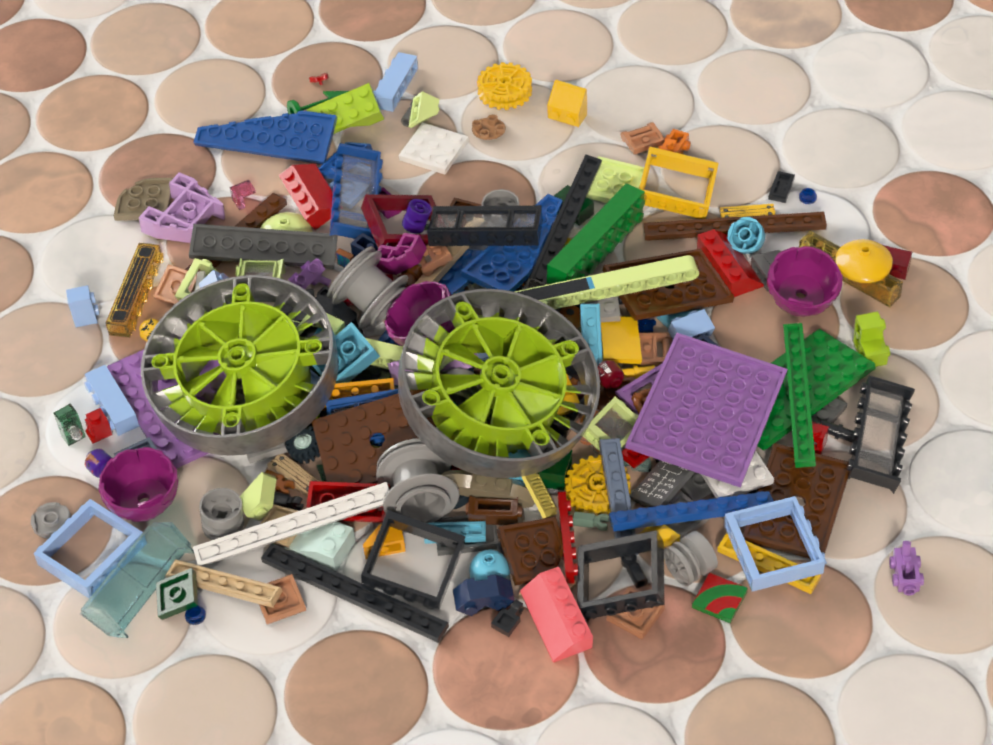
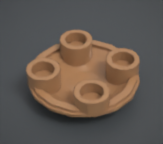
[472,114,506,140]

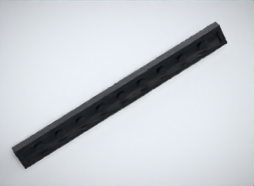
[525,154,602,289]
[261,543,449,643]

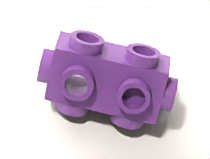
[288,258,331,289]
[889,541,924,596]

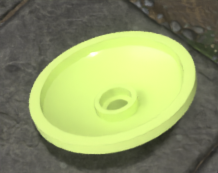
[260,212,313,232]

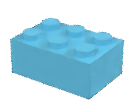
[313,322,380,384]

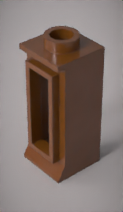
[468,496,522,525]

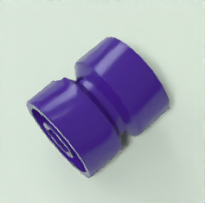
[402,199,432,234]

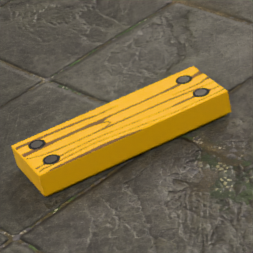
[720,204,776,218]

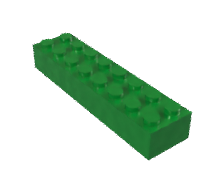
[546,183,645,285]

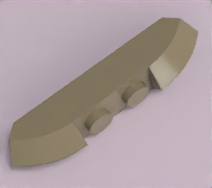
[441,470,535,508]

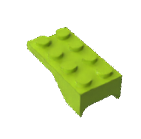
[306,83,384,134]

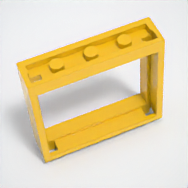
[639,147,719,219]

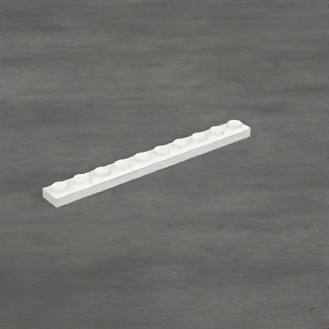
[193,482,390,566]

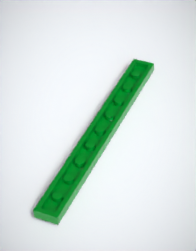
[783,323,816,468]

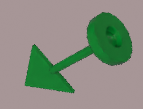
[287,91,349,114]

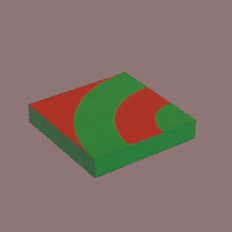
[692,573,748,624]

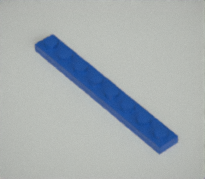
[609,491,774,531]

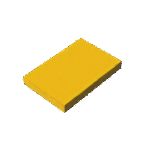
[601,317,642,364]

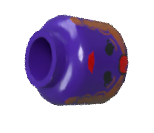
[84,449,112,478]

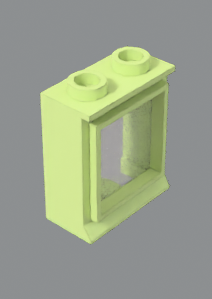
[236,258,286,279]

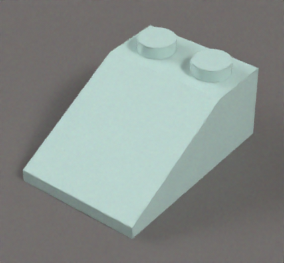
[284,521,355,572]

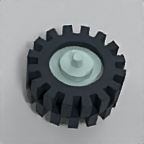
[285,426,320,464]

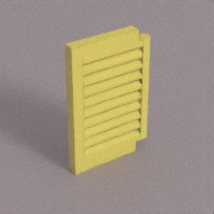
[522,473,557,519]

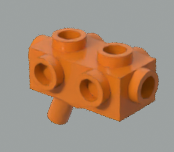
[658,129,691,155]

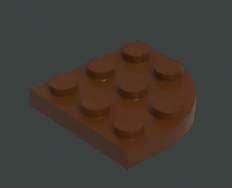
[497,517,563,586]

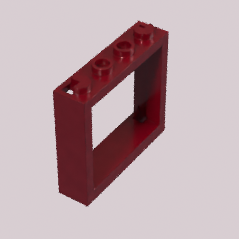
[361,194,448,248]

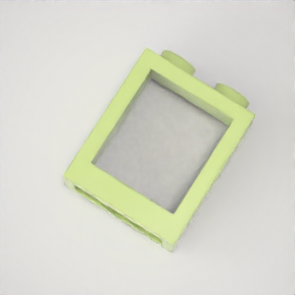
[583,397,639,451]

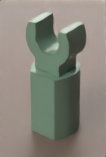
[573,511,609,531]

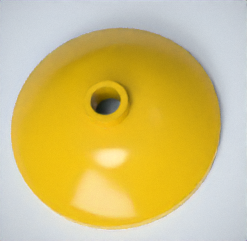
[835,239,893,283]

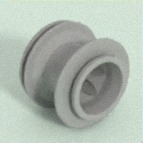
[327,246,408,329]
[376,439,460,523]

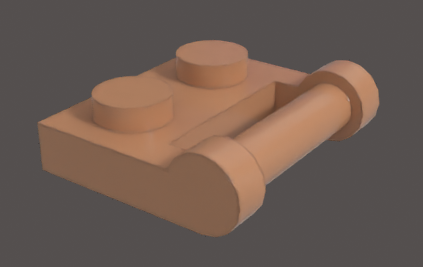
[620,122,665,155]
[419,245,453,276]
[638,332,672,367]

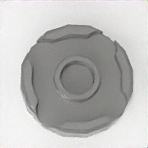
[31,502,71,539]

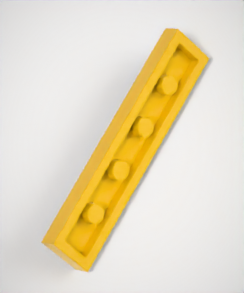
[717,533,821,594]

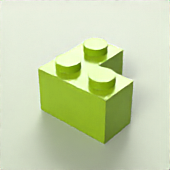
[853,311,890,367]

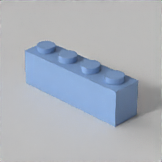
[374,52,418,112]
[84,365,139,436]

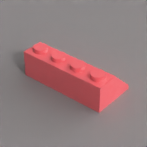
[520,566,593,663]

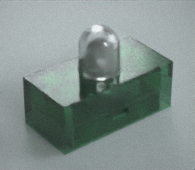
[53,403,86,446]

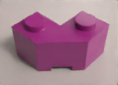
[377,233,427,275]

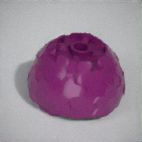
[767,246,843,317]
[384,281,455,346]
[98,447,178,522]

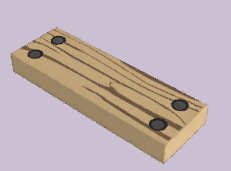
[267,454,320,497]

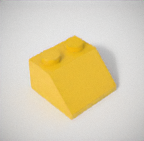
[547,80,587,127]

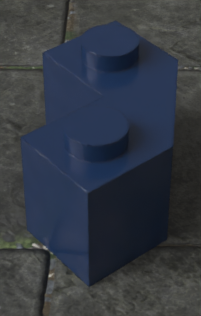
[453,574,515,616]

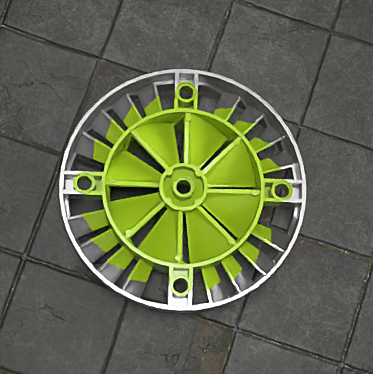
[141,275,338,456]
[398,289,600,478]

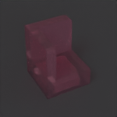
[229,180,256,210]

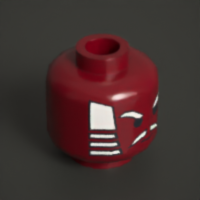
[598,360,624,389]

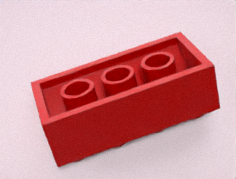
[279,164,344,230]
[697,229,764,297]
[306,481,391,523]

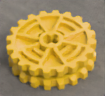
[477,62,532,110]
[565,455,631,516]

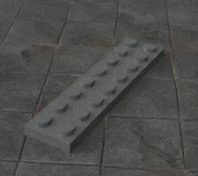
[189,224,338,269]

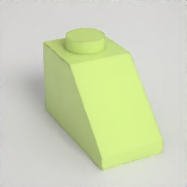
[408,91,439,128]
[240,472,276,521]

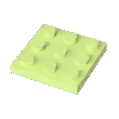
[587,156,644,203]

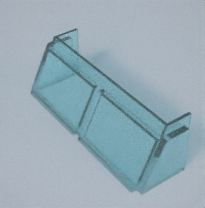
[80,522,194,638]

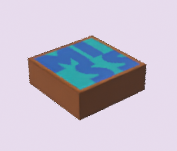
[336,248,354,268]

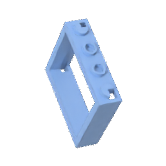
[724,496,827,592]
[33,499,147,600]

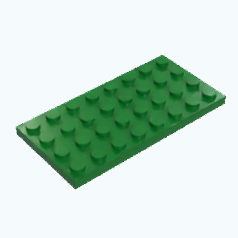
[758,328,876,451]

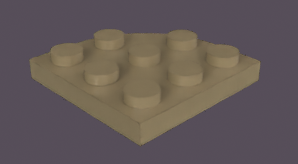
[113,178,173,221]

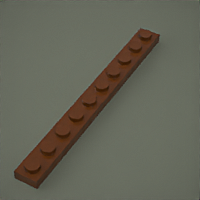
[643,212,827,241]

